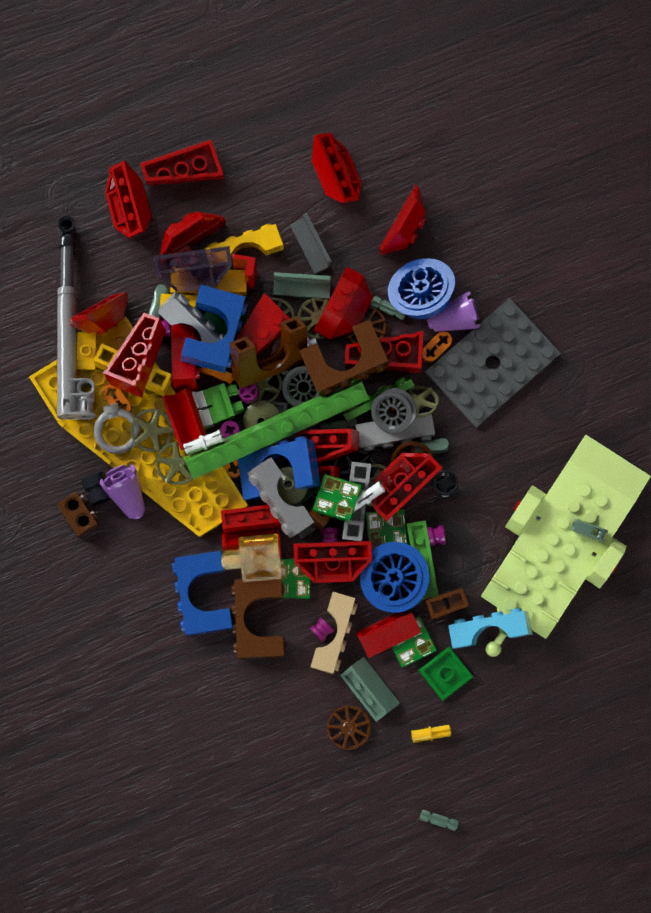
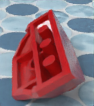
[312,132,362,203]
[105,161,152,238]
[379,185,427,255]
[160,211,226,265]
[313,266,373,340]
[69,292,128,335]
[373,453,443,522]
[293,541,372,583]

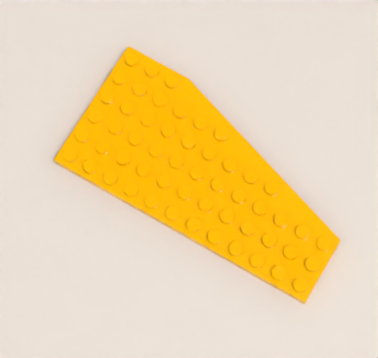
[29,317,248,537]

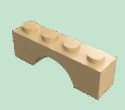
[311,592,358,674]

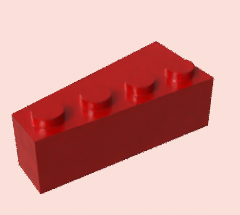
[140,140,224,185]
[236,293,290,358]
[171,323,200,393]

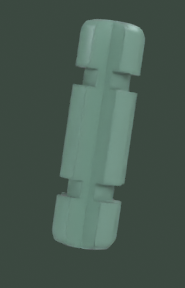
[370,296,406,320]
[320,418,357,430]
[420,810,458,831]

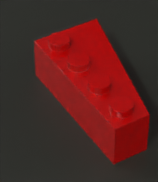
[104,313,166,398]
[345,331,423,373]

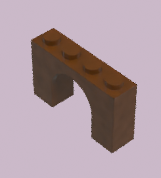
[229,316,308,389]
[299,320,389,396]
[231,577,286,659]

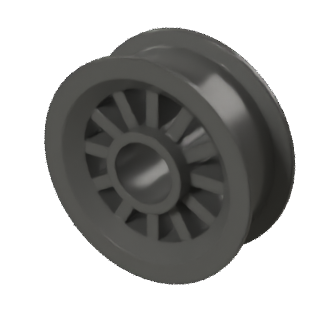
[282,366,319,407]
[371,388,417,433]

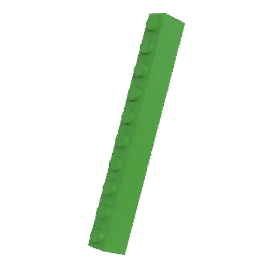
[183,379,369,479]

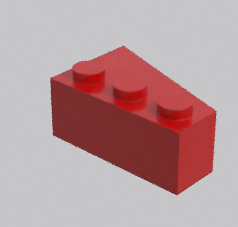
[297,429,359,466]

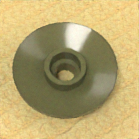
[243,401,280,429]
[277,467,308,505]

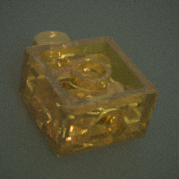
[221,534,282,582]

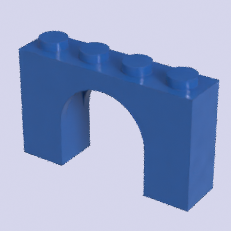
[180,285,248,373]
[238,436,321,501]
[172,551,233,636]

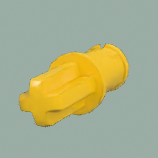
[411,725,451,743]

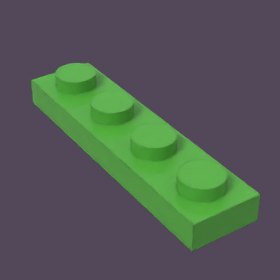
[341,376,414,422]
[406,521,439,600]

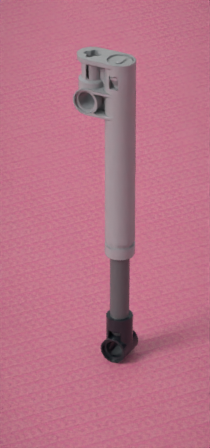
[57,216,96,420]

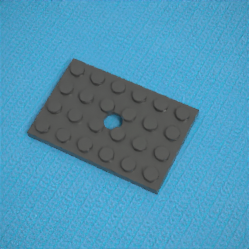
[425,298,561,428]

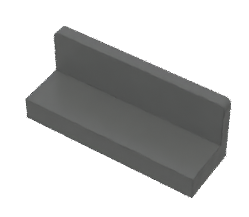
[290,213,332,275]

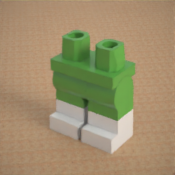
[192,383,245,430]

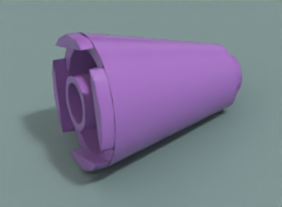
[427,291,481,332]
[100,464,146,519]

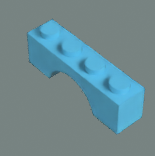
[448,608,532,649]

